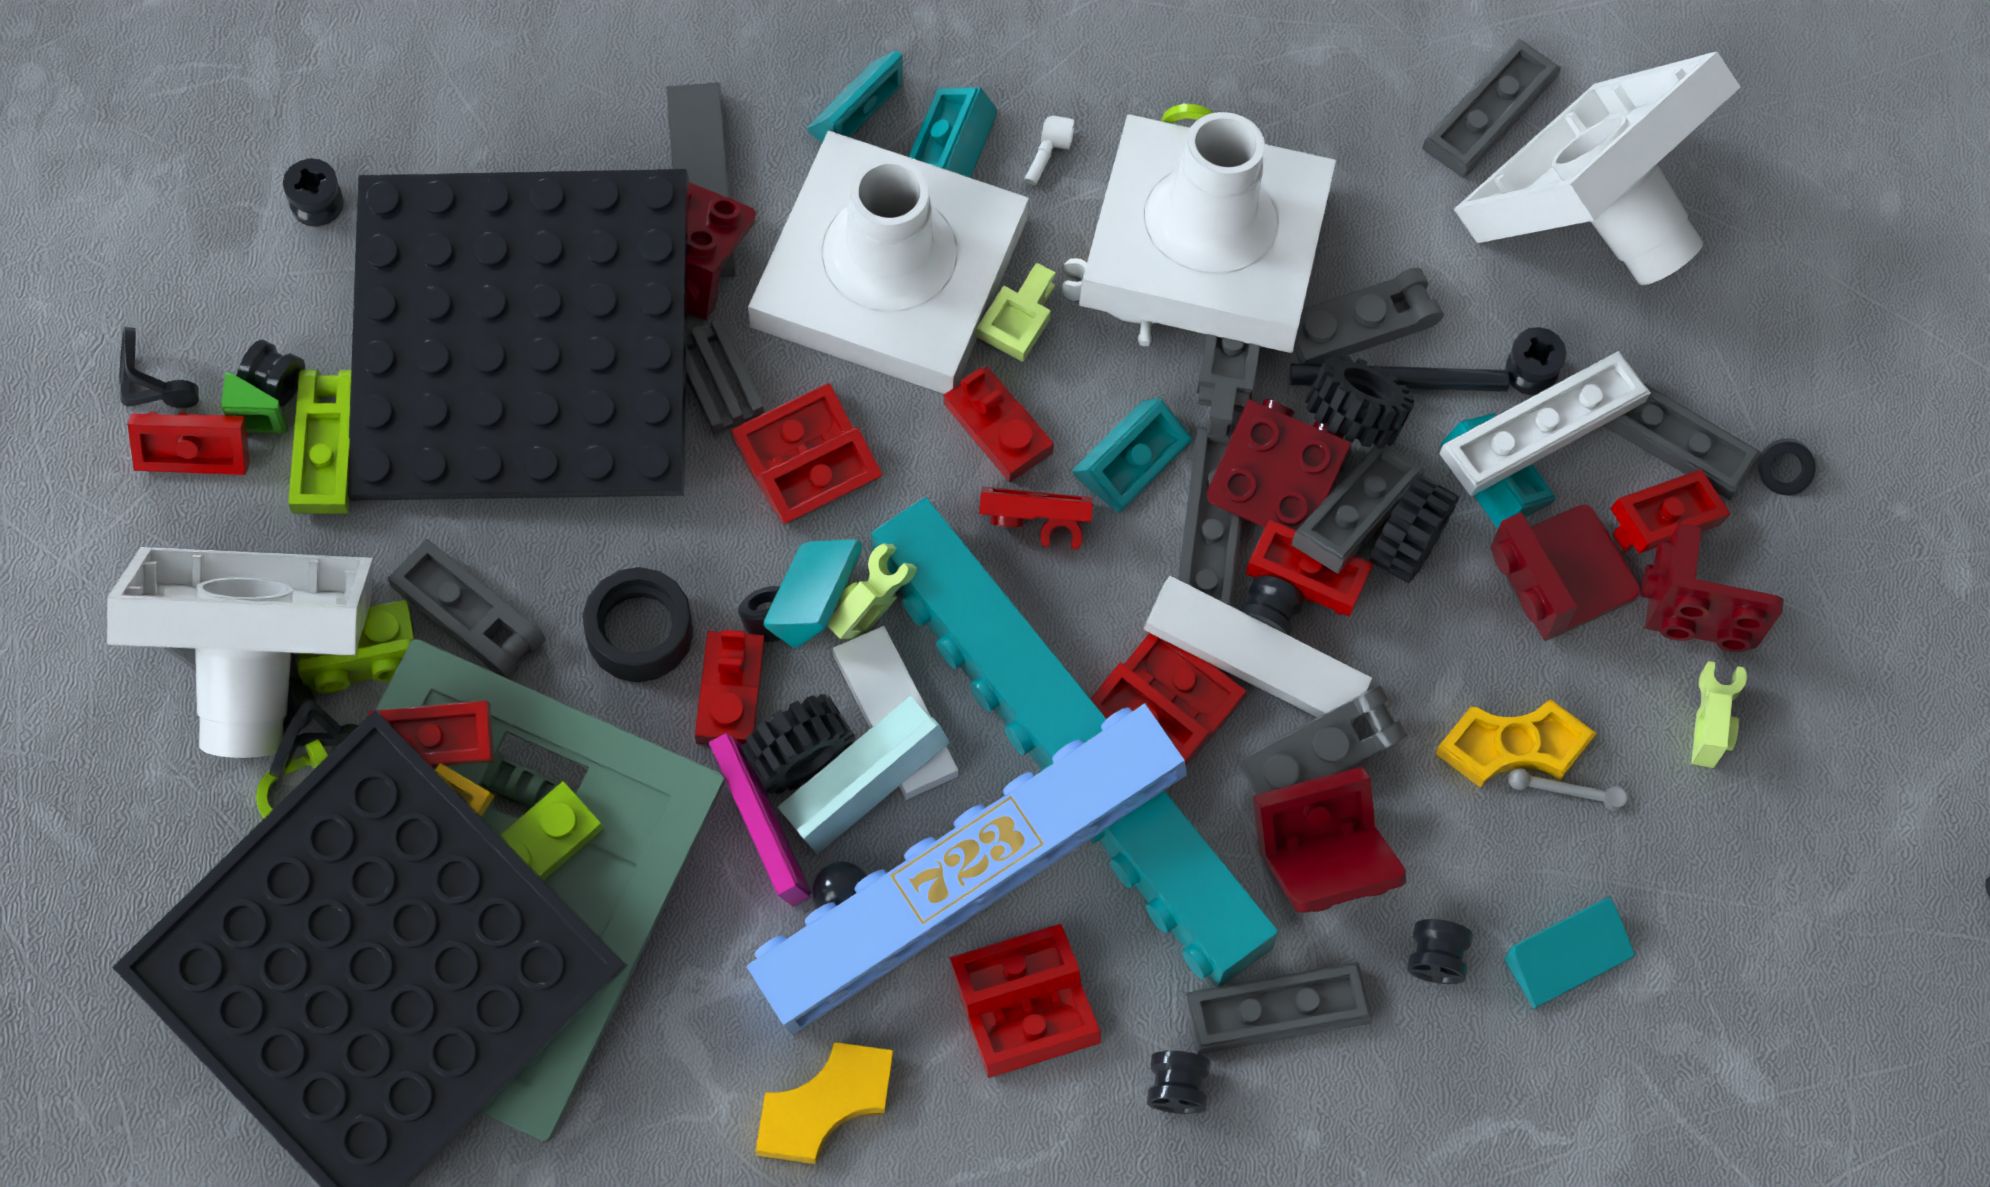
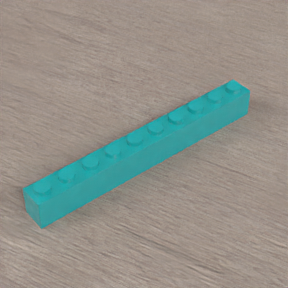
[868,496,1279,987]

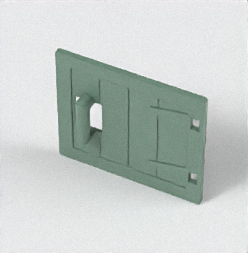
[376,639,725,1142]

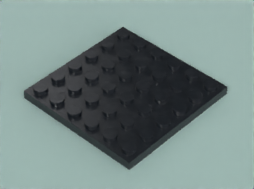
[348,169,689,501]
[112,710,628,1187]

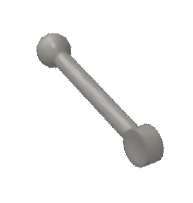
[1508,768,1628,811]

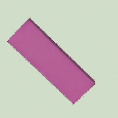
[708,733,811,907]

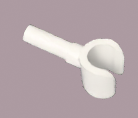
[1024,116,1074,186]

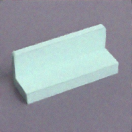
[777,695,950,855]

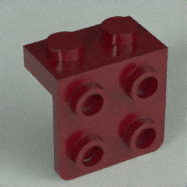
[687,182,756,320]
[1207,398,1351,531]
[1490,505,1640,641]
[1640,523,1784,652]
[1253,767,1407,913]

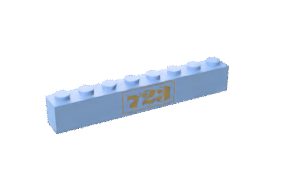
[746,704,1187,1035]

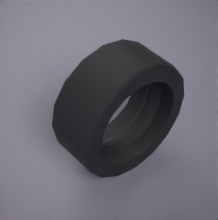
[582,567,693,682]

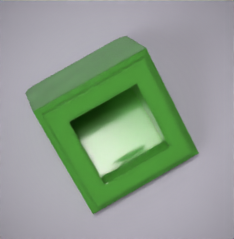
[221,372,288,434]

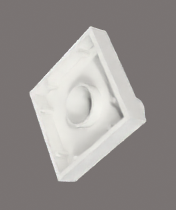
[1454,51,1741,285]
[1079,112,1336,353]
[748,130,1029,394]
[107,547,373,758]

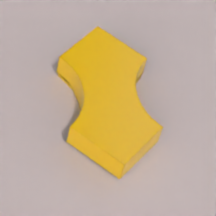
[1435,699,1597,788]
[755,1042,893,1164]

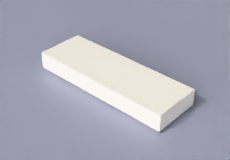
[833,626,958,800]

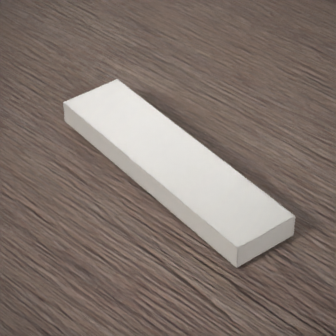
[1439,351,1651,497]
[1143,576,1372,724]

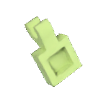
[976,263,1056,362]
[827,543,917,639]
[1691,661,1747,768]

